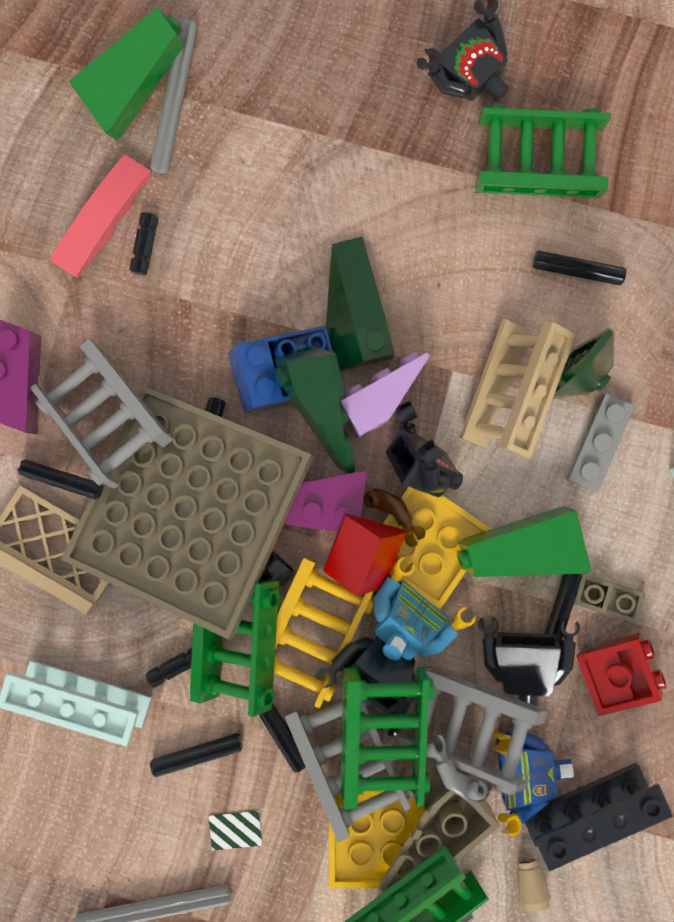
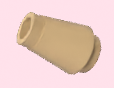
[518,859,551,912]

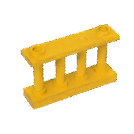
[249,556,374,708]

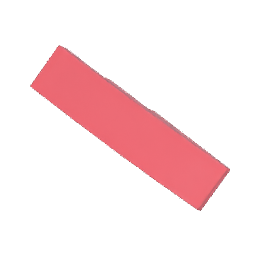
[50,154,151,278]

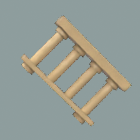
[459,319,576,459]

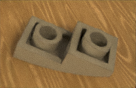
[574,574,646,624]

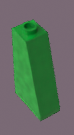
[69,7,185,140]
[457,506,592,577]

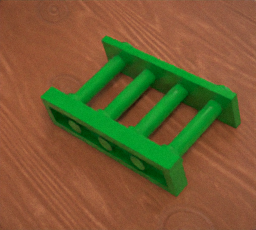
[475,104,611,198]
[190,579,280,717]
[340,667,434,809]
[344,846,490,922]

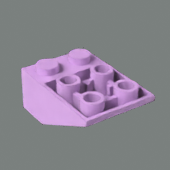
[340,352,430,438]

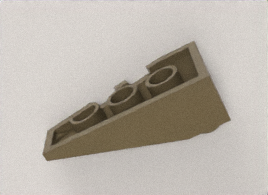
[378,789,500,892]

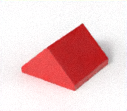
[323,513,407,596]

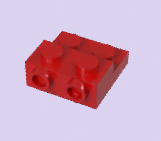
[576,633,667,716]

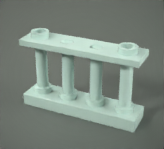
[0,660,152,747]

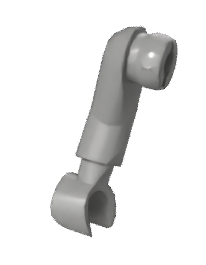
[426,735,488,803]

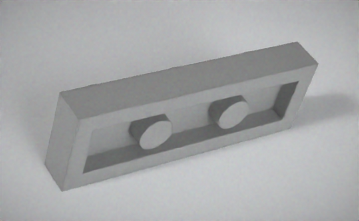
[566,393,635,493]

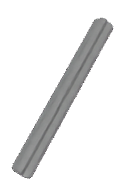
[150,19,197,174]
[74,884,231,922]

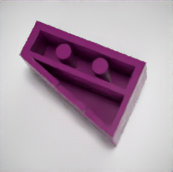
[0,320,41,435]
[284,471,367,532]

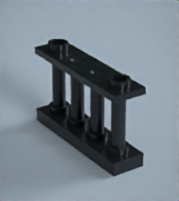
[524,763,674,872]

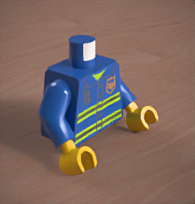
[491,731,574,836]

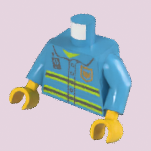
[373,557,476,660]

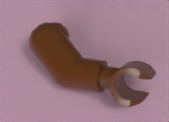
[363,488,426,547]

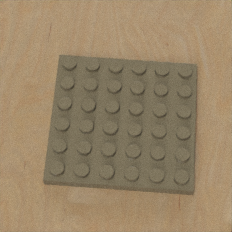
[61,385,314,640]

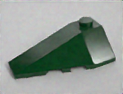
[326,237,395,372]
[553,328,614,399]
[275,346,355,474]

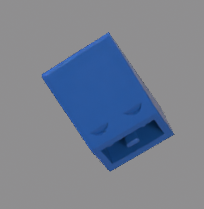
[228,326,333,413]

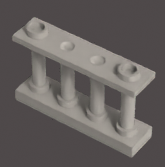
[30,338,174,489]
[396,667,548,795]
[285,699,413,842]

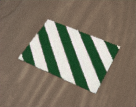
[209,811,262,851]

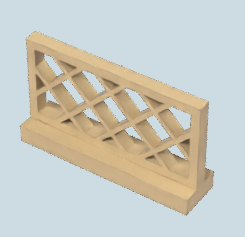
[0,486,109,616]

